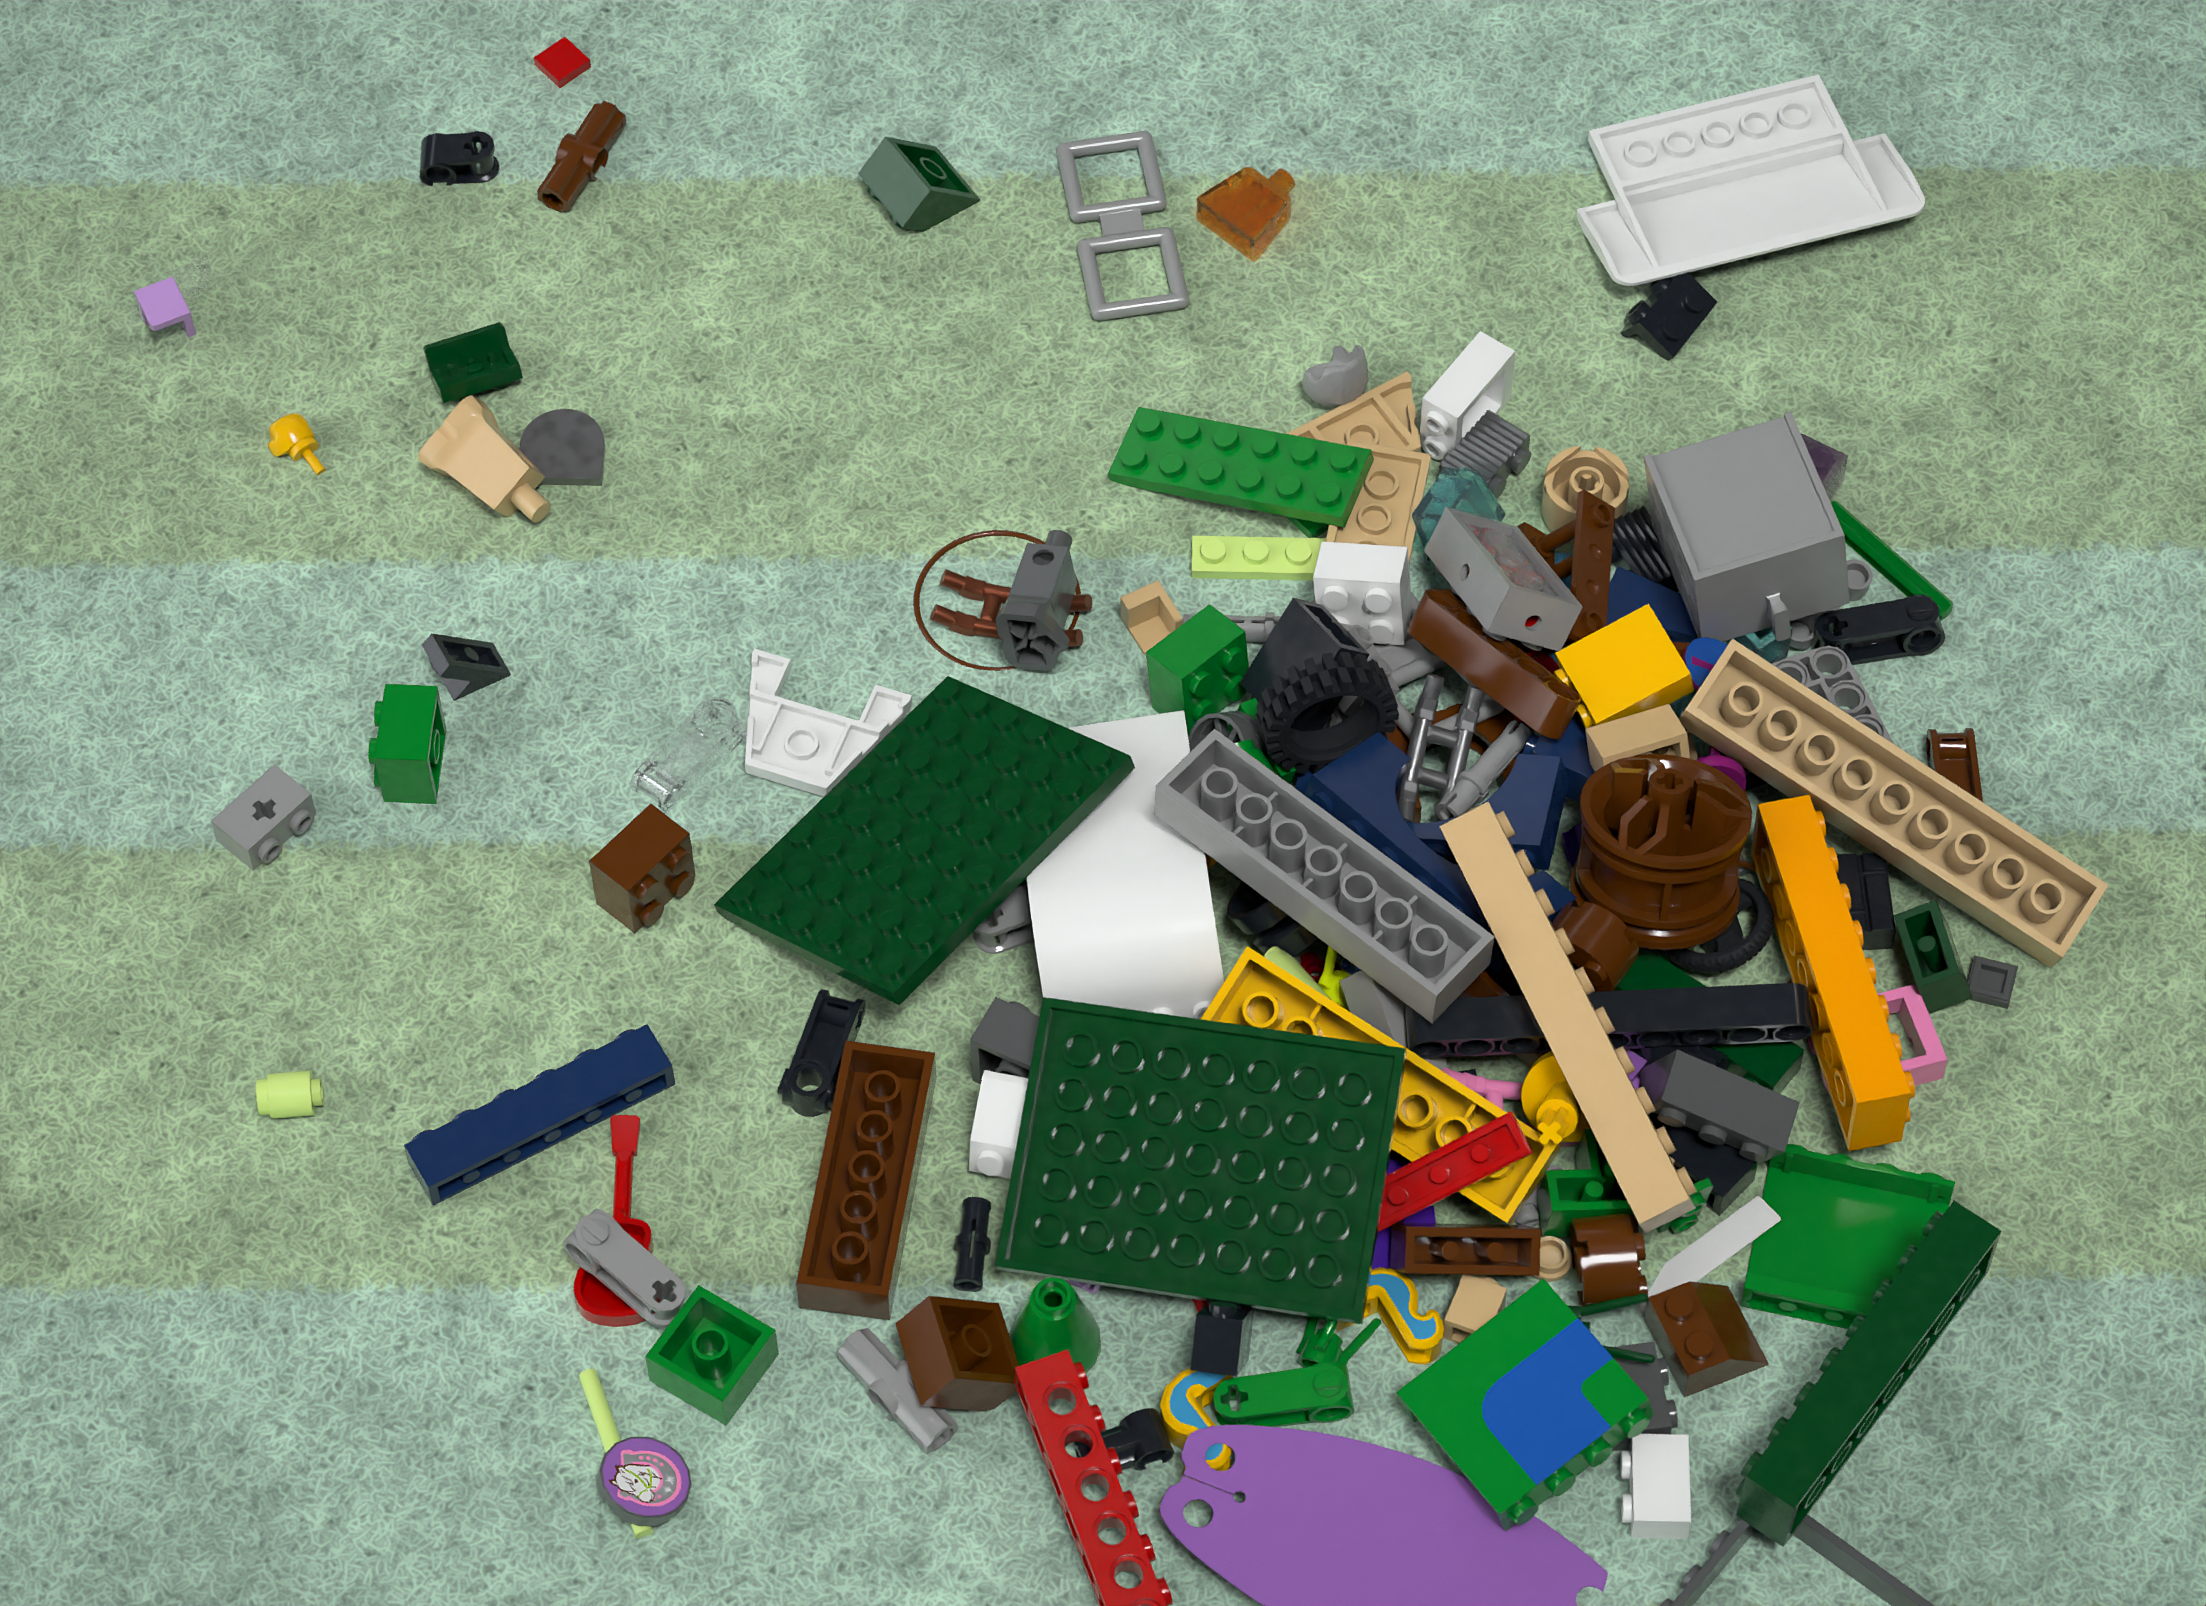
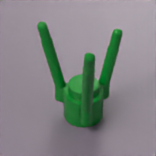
[1296,1316,1381,1368]

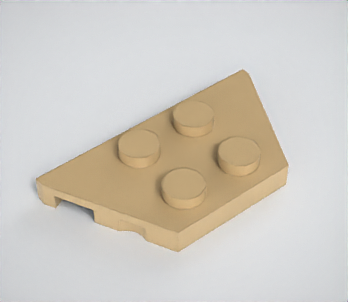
[1287,371,1421,453]

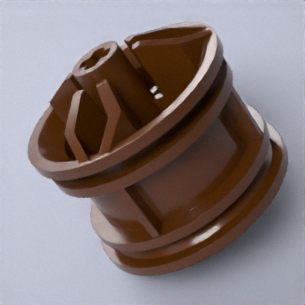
[1569,754,1752,949]

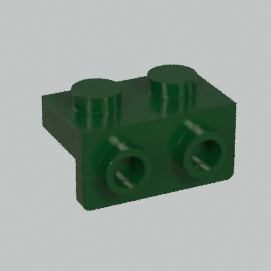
[423,322,523,403]

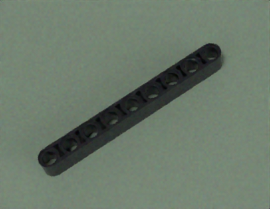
[1405,983,1813,1058]

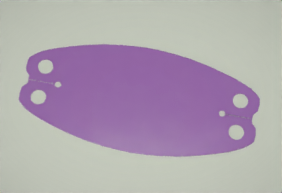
[1159,1425,1608,1606]

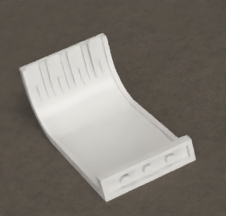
[1027,710,1224,1019]

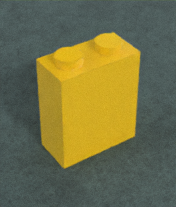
[1554,604,1694,729]

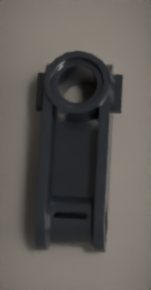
[1814,595,1945,665]
[778,989,866,1117]

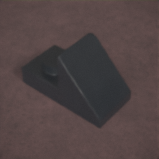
[422,633,511,701]

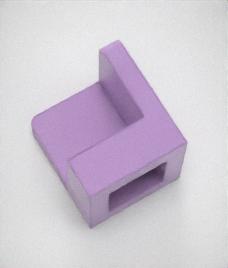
[134,276,196,338]

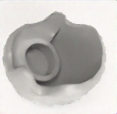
[1302,345,1368,408]

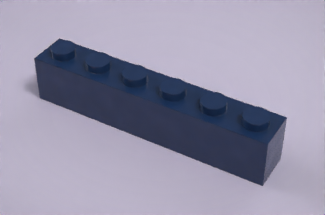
[404,1024,675,1206]

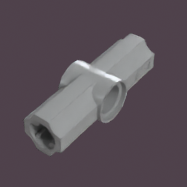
[837,1327,958,1454]

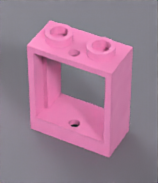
[1807,984,1948,1093]

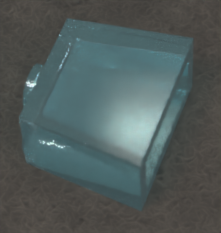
[1412,467,1506,569]

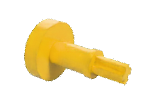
[1521,1051,1591,1145]

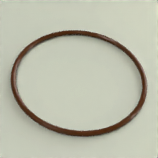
[913,530,1081,671]

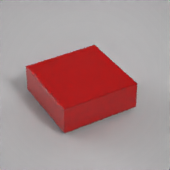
[534,36,591,88]

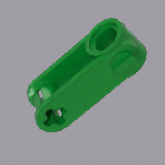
[1213,1362,1355,1427]

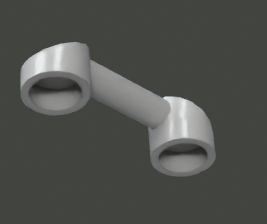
[1784,559,1873,649]

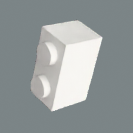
[1620,1434,1691,1539]

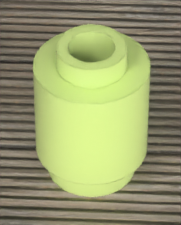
[256,1070,324,1119]

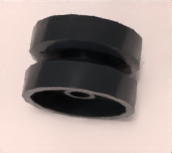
[1227,881,1318,957]

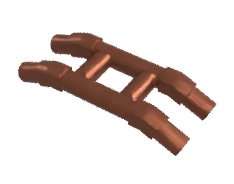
[930,569,1092,647]

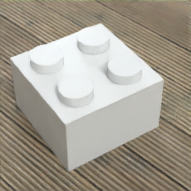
[1313,541,1412,645]

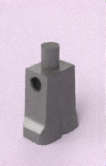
[996,530,1077,671]

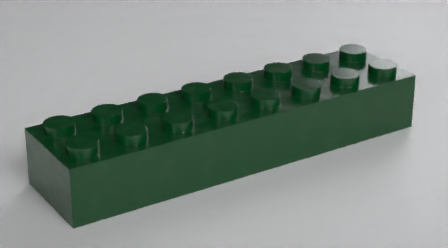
[1735,1201,2002,1547]

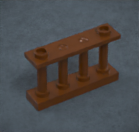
[1506,489,1615,655]

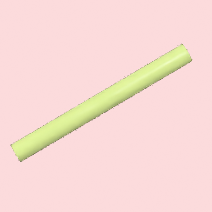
[579,1369,653,1539]

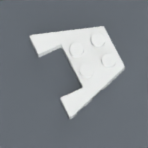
[745,648,912,797]

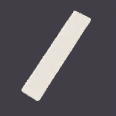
[1639,1196,1781,1315]

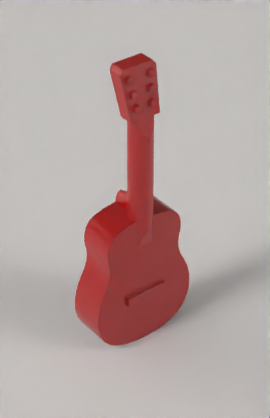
[574,1115,660,1327]

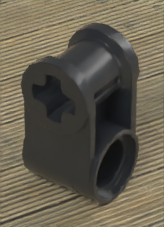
[420,131,500,186]

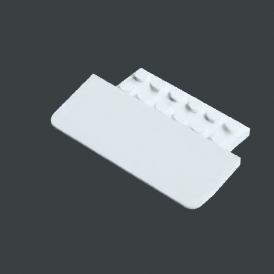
[1576,74,1925,286]

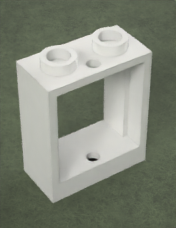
[1420,331,1515,460]

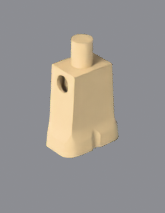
[418,395,551,523]

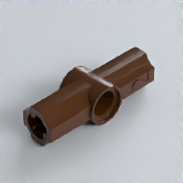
[537,100,627,213]

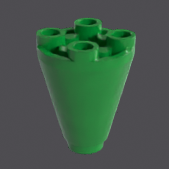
[1009,1277,1101,1373]

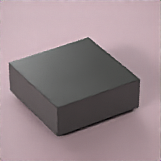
[1968,955,2018,1009]

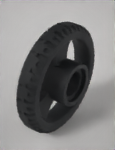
[1664,877,1774,974]

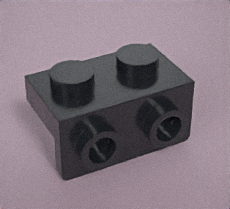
[1620,273,1717,361]

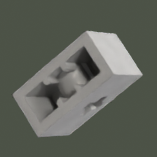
[211,764,316,871]

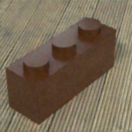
[1390,1223,1541,1276]

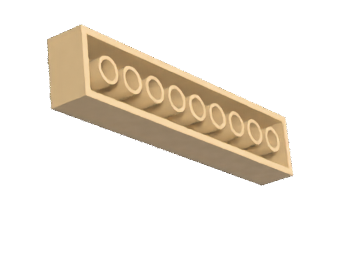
[1679,638,2109,968]

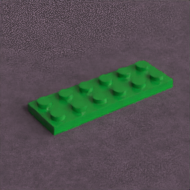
[1108,407,1374,527]

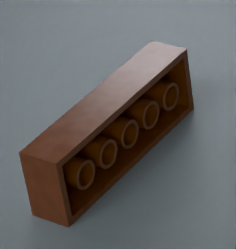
[796,1041,937,1320]

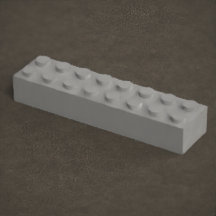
[1154,729,1495,1023]

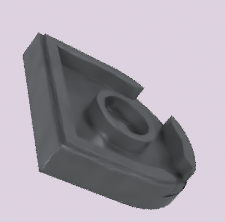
[520,409,605,486]

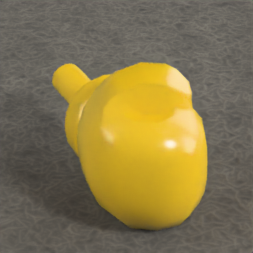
[267,413,326,476]

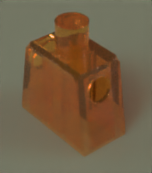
[1197,167,1295,263]

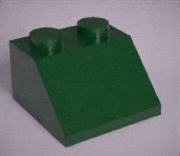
[858,136,981,231]

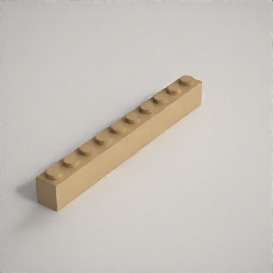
[1439,802,1697,1233]

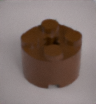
[1551,902,1639,992]
[1570,1213,1648,1306]

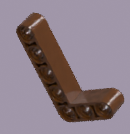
[1407,589,1582,739]

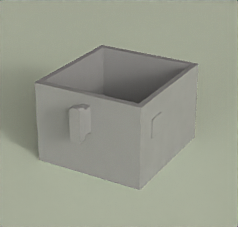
[1644,412,1850,642]

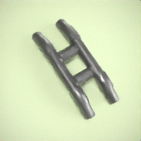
[1396,674,1485,823]

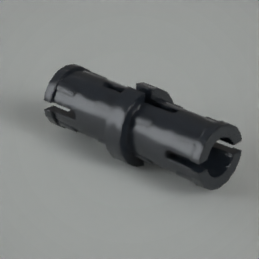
[953,1197,991,1292]

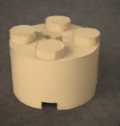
[1541,446,1629,543]

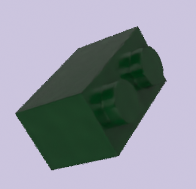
[1893,900,1973,1013]

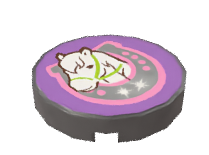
[596,1437,692,1526]

